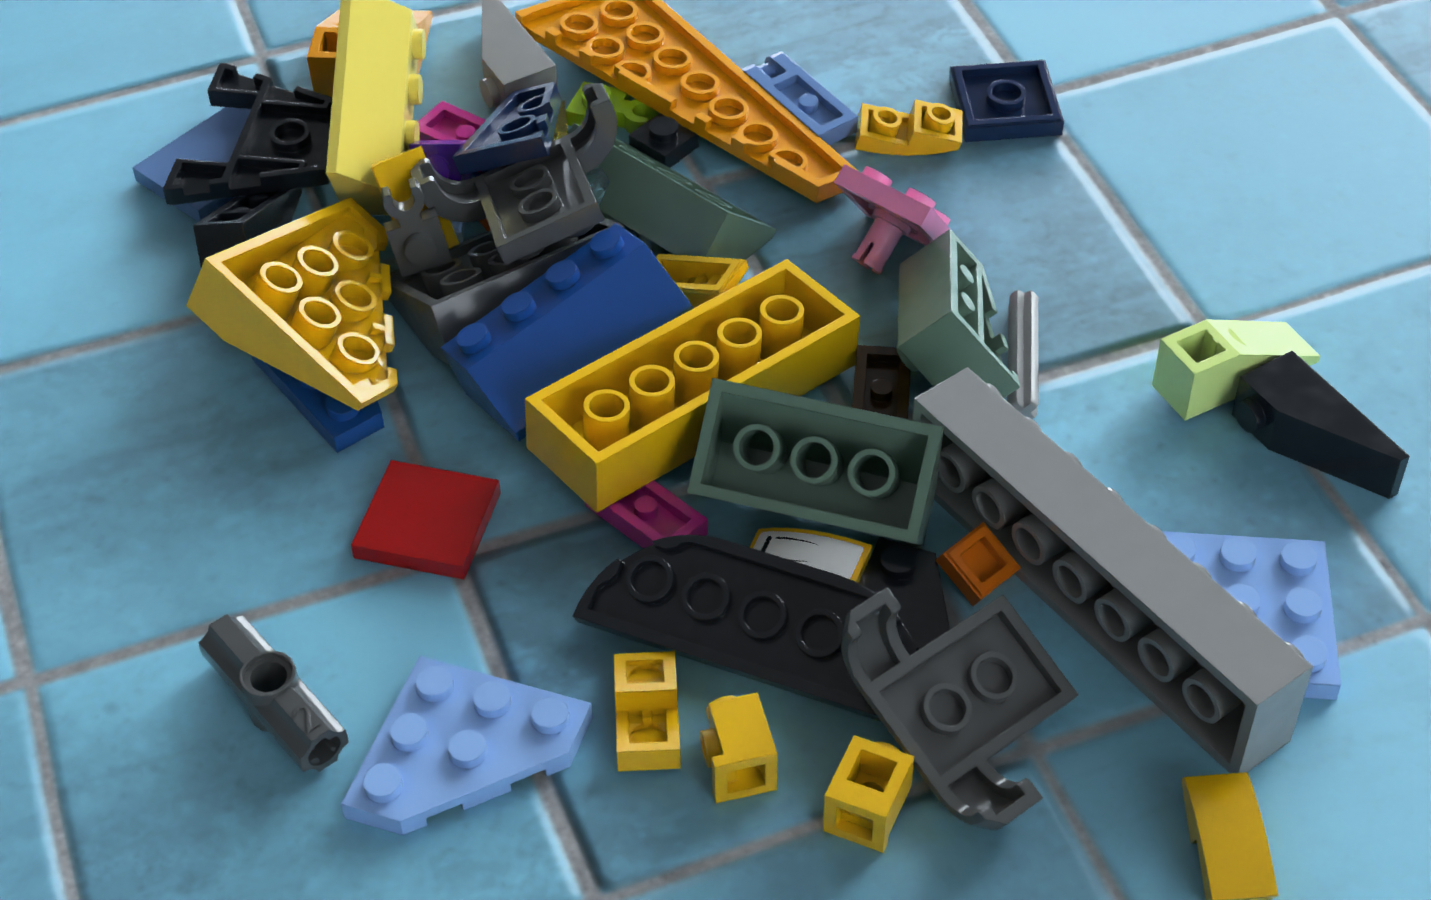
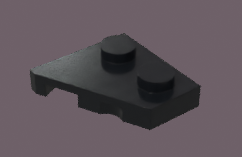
[859,537,950,651]

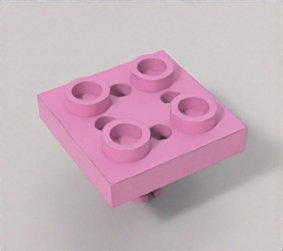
[834,164,951,275]

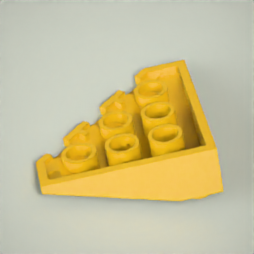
[186,197,398,411]

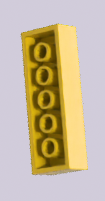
[525,259,861,513]

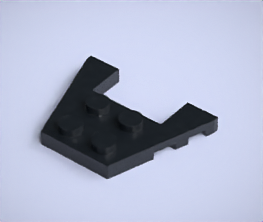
[163,63,332,205]

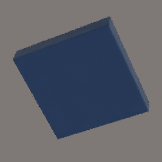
[949,60,1064,142]

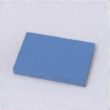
[132,107,251,221]

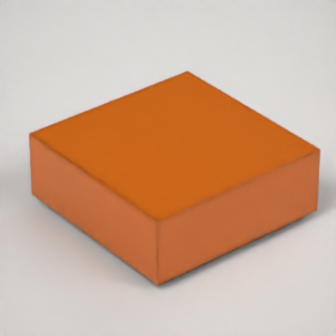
[935,522,1021,606]

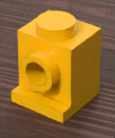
[700,692,778,803]
[823,735,914,853]

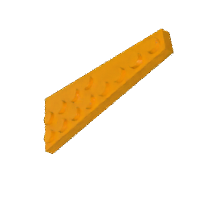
[515,0,858,203]

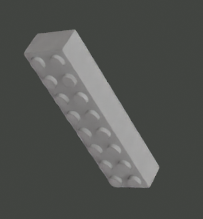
[912,367,1313,773]

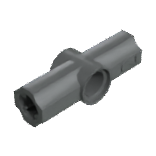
[198,614,348,772]

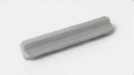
[1007,290,1039,419]

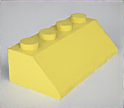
[326,0,426,216]

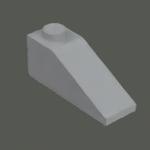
[479,0,558,109]

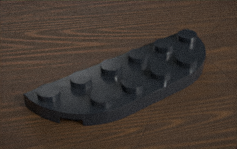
[573,535,917,722]

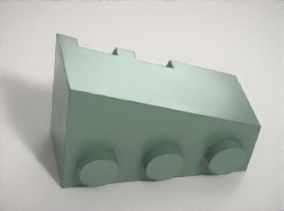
[896,229,1021,398]

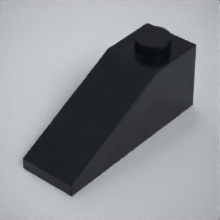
[193,188,302,267]
[1231,350,1410,499]

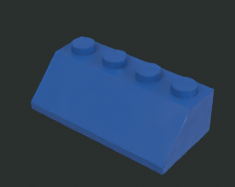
[441,223,694,441]

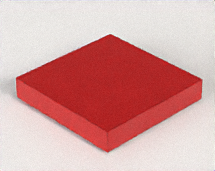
[351,460,501,580]

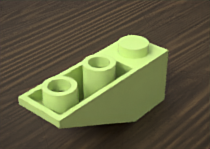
[1152,319,1320,421]

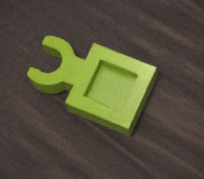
[565,81,658,134]

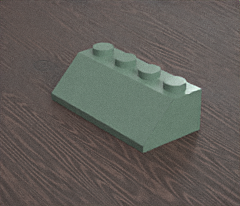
[568,123,777,260]
[687,378,944,546]

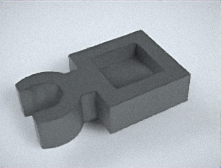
[381,178,453,277]

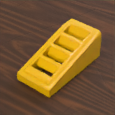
[656,254,749,308]

